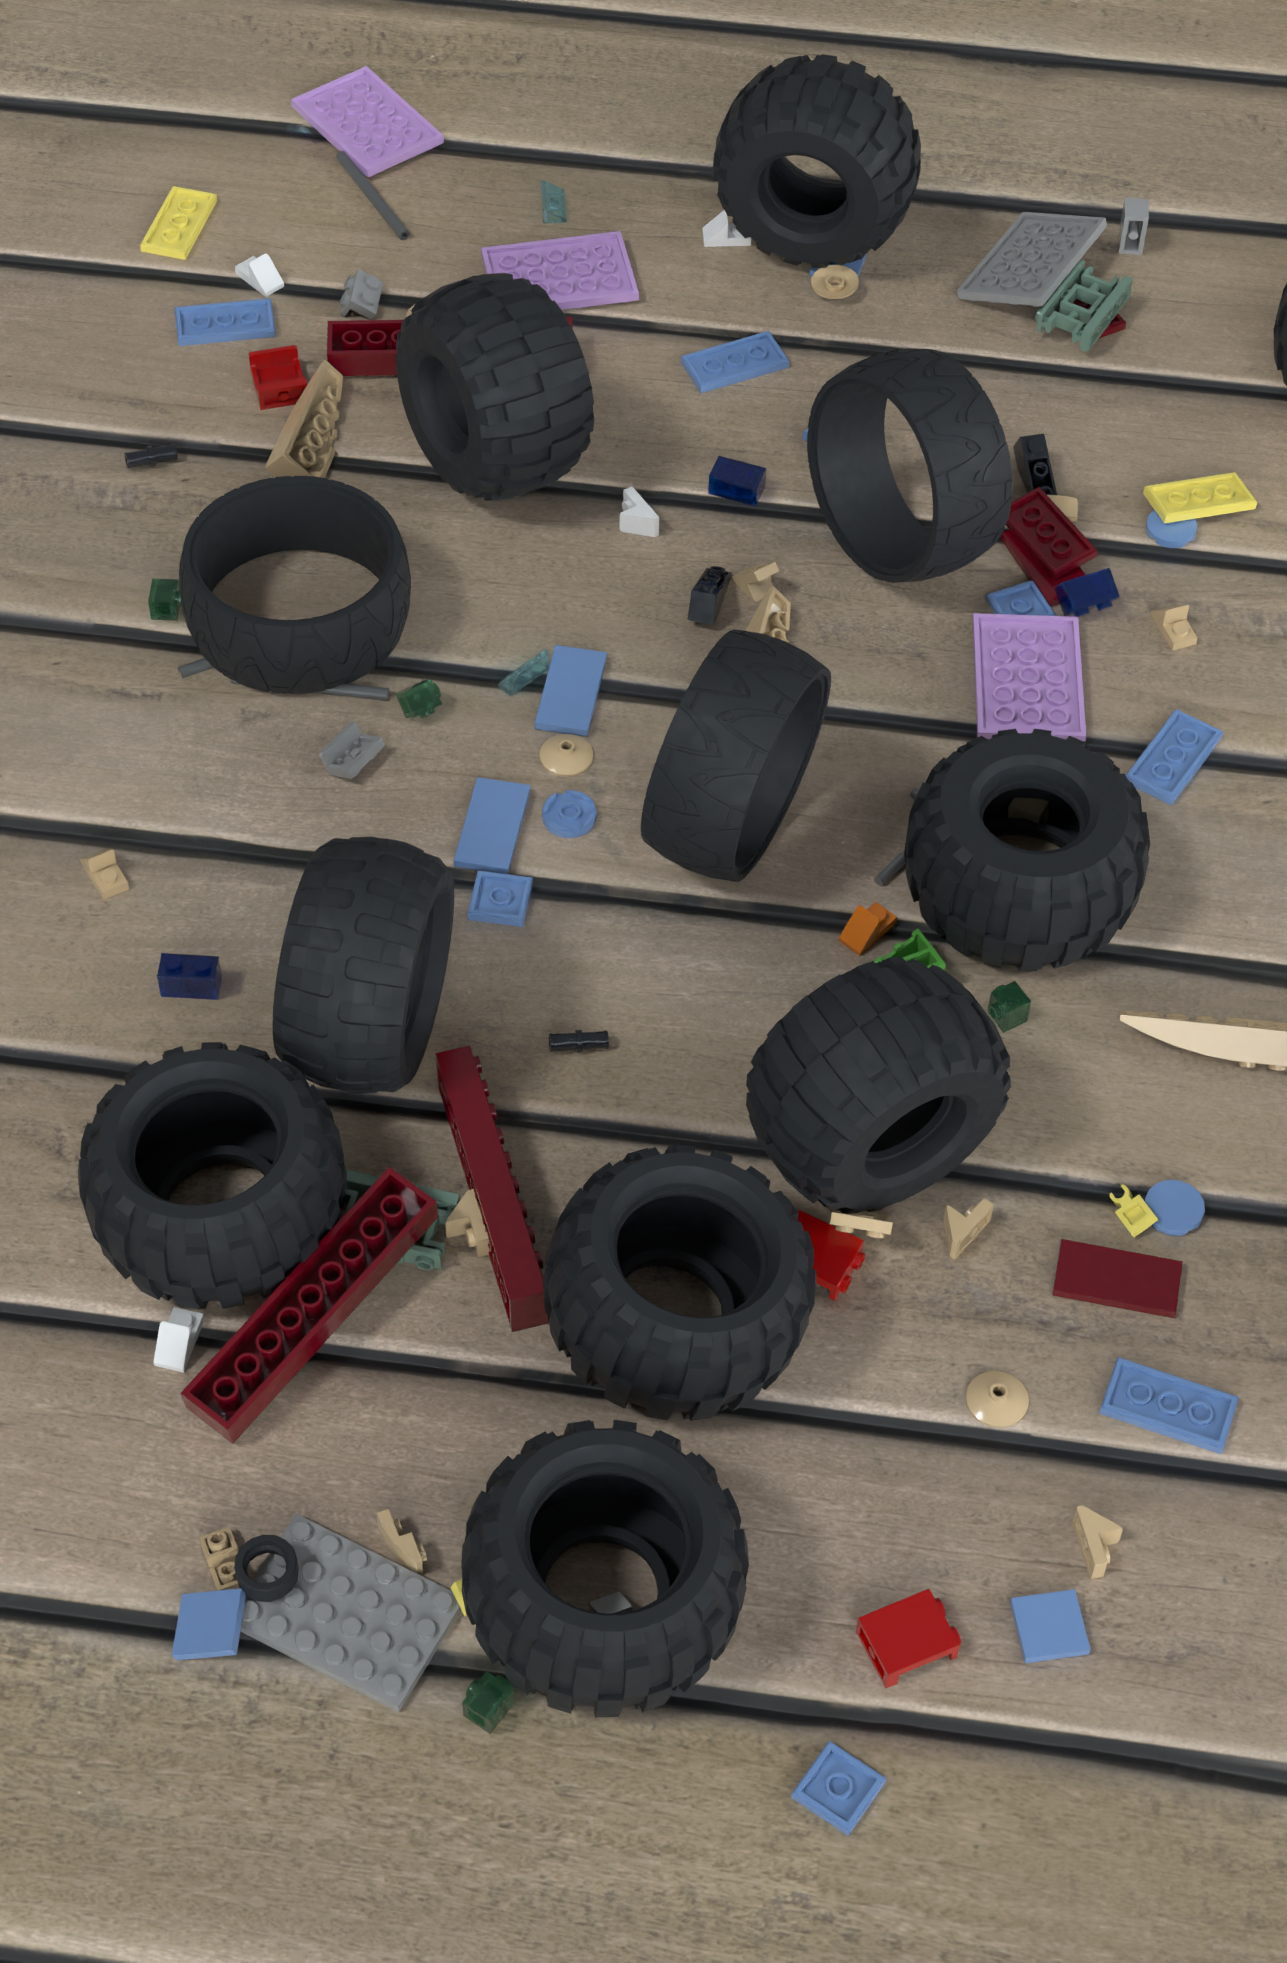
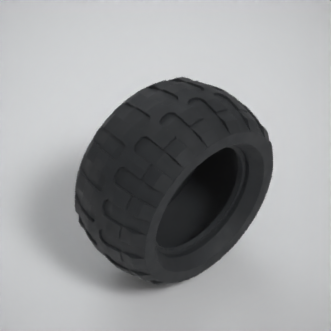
[272,836,454,1094]

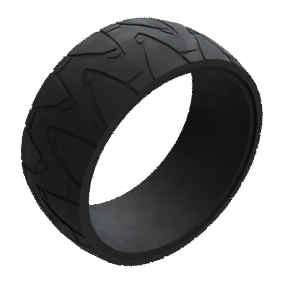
[807,349,1013,583]
[179,476,411,694]
[640,629,831,882]

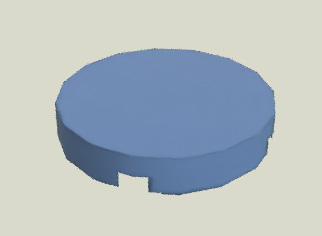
[1145,510,1197,548]
[542,790,597,838]
[1144,1180,1205,1236]

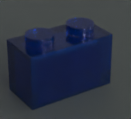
[708,456,767,506]
[1054,568,1120,618]
[157,953,222,1000]

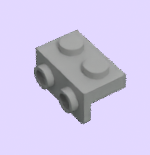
[339,269,384,320]
[319,722,385,779]

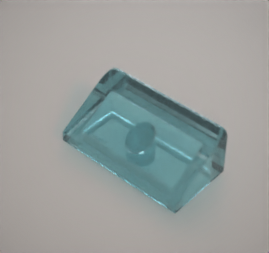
[541,180,566,223]
[498,649,549,696]

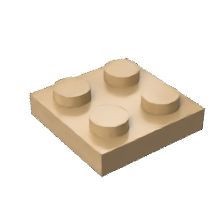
[830,1209,893,1238]

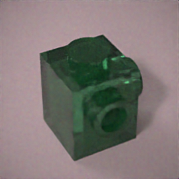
[148,579,181,621]
[395,679,442,718]
[987,981,1031,1033]
[462,1671,514,1734]

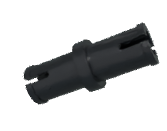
[124,444,178,469]
[549,1029,609,1053]

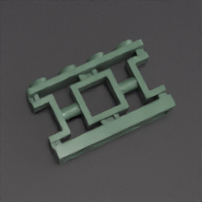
[1035,260,1133,352]
[339,1170,460,1270]

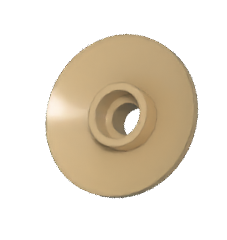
[811,265,859,299]
[539,734,593,777]
[966,1371,1029,1428]

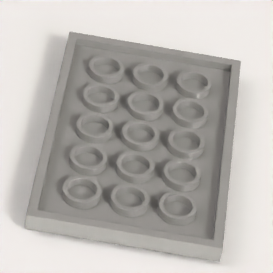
[957,212,1107,307]
[241,1514,461,1713]

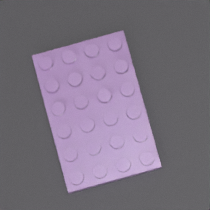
[291,66,444,177]
[481,231,639,310]
[972,613,1086,742]

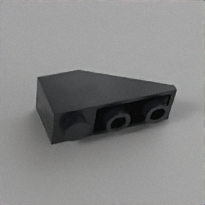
[1013,433,1057,495]
[687,566,732,625]

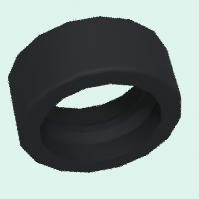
[234,1535,299,1602]

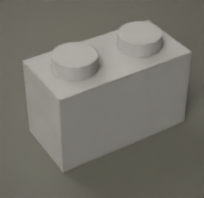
[1118,198,1149,255]

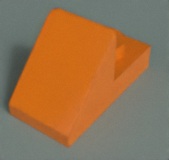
[838,902,897,956]

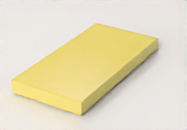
[140,186,217,260]
[1143,472,1257,523]

